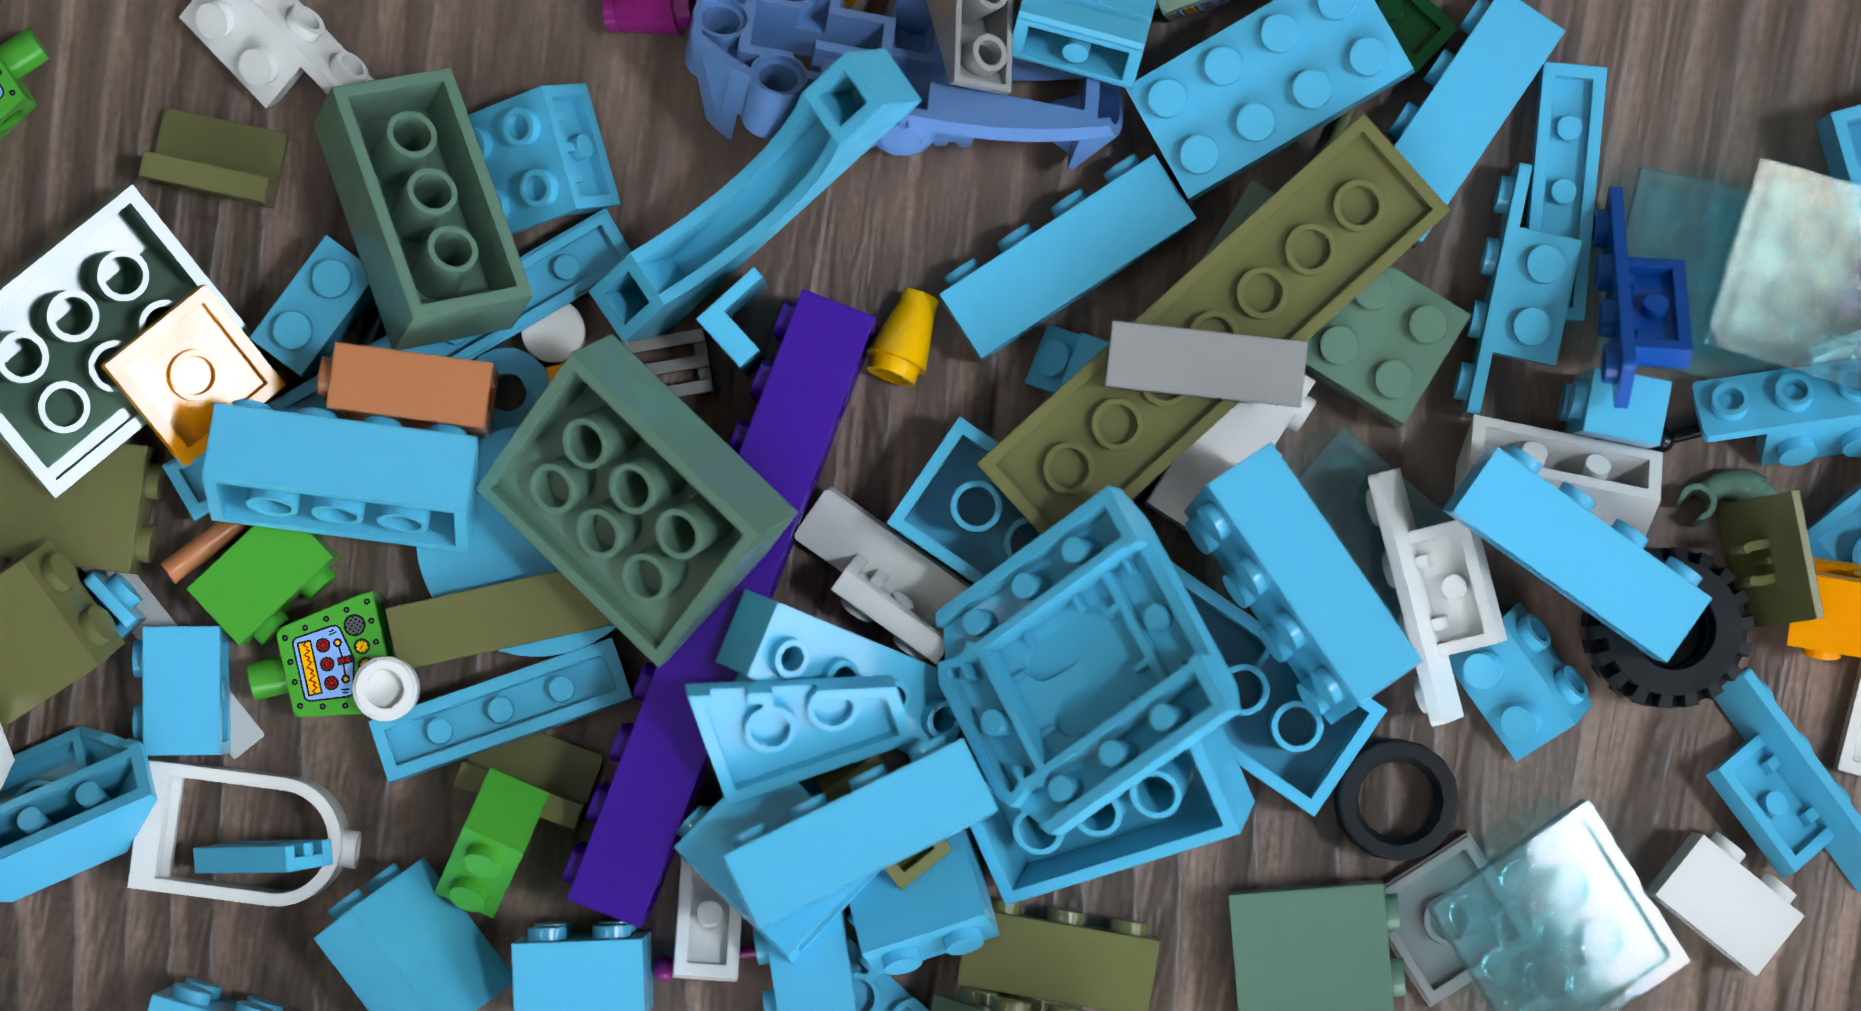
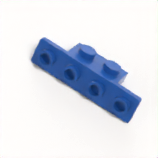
[1591,186,1693,409]

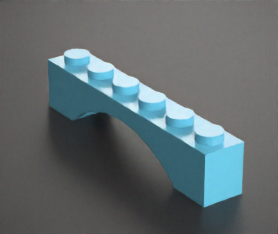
[588,48,922,343]

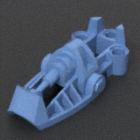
[684,0,1123,170]

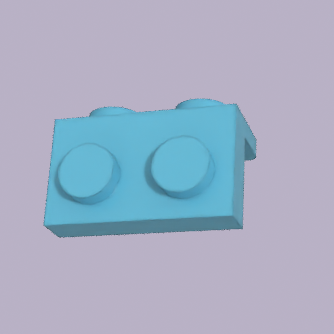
[1449,602,1593,762]

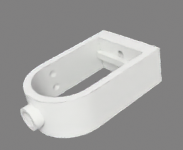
[127,758,361,907]

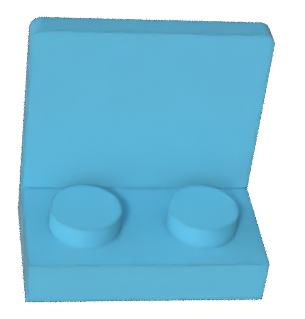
[468,83,621,235]

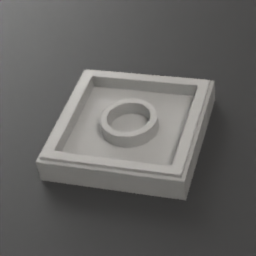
[1384,830,1537,1008]

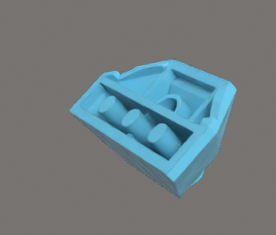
[0,726,157,902]

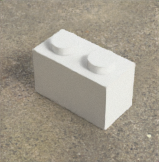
[1645,831,1804,976]

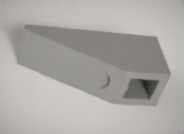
[926,0,1013,95]

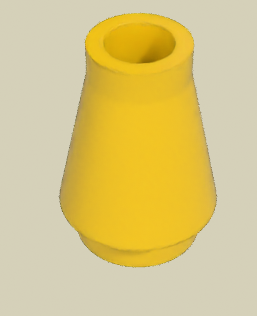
[866,288,939,388]

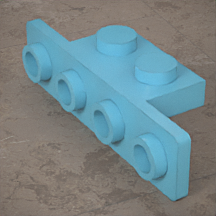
[1453,162,1583,418]
[1691,358,1861,466]
[1705,667,1861,893]

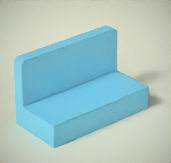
[697,267,768,375]

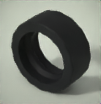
[1333,738,1459,862]

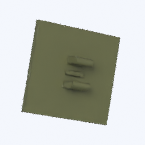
[1716,490,1824,628]

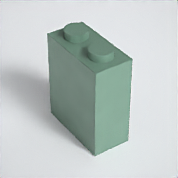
[1228,879,1406,1011]

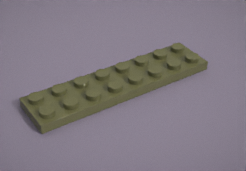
[976,114,1451,535]

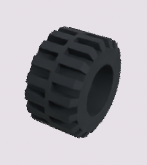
[1580,547,1754,709]

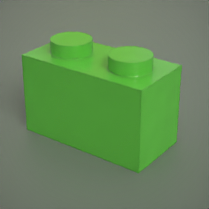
[187,526,342,646]
[434,767,550,918]

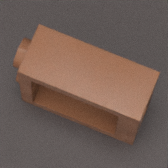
[317,342,499,438]

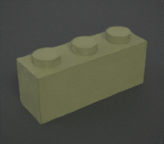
[956,896,1161,1011]

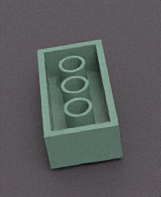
[313,68,533,350]
[1202,180,1471,428]

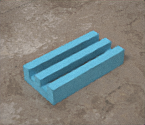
[193,839,333,873]

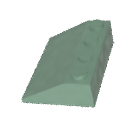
[0,184,252,499]
[475,334,798,667]

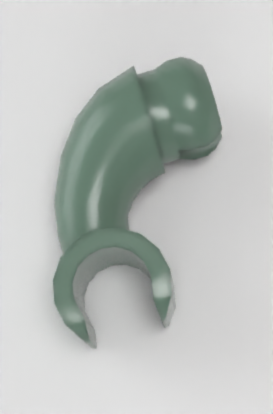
[1674,468,1778,527]

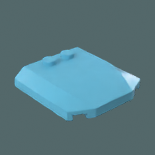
[935,486,1241,836]

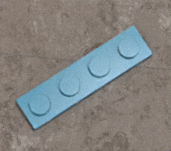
[1525,61,1608,323]
[368,638,633,784]

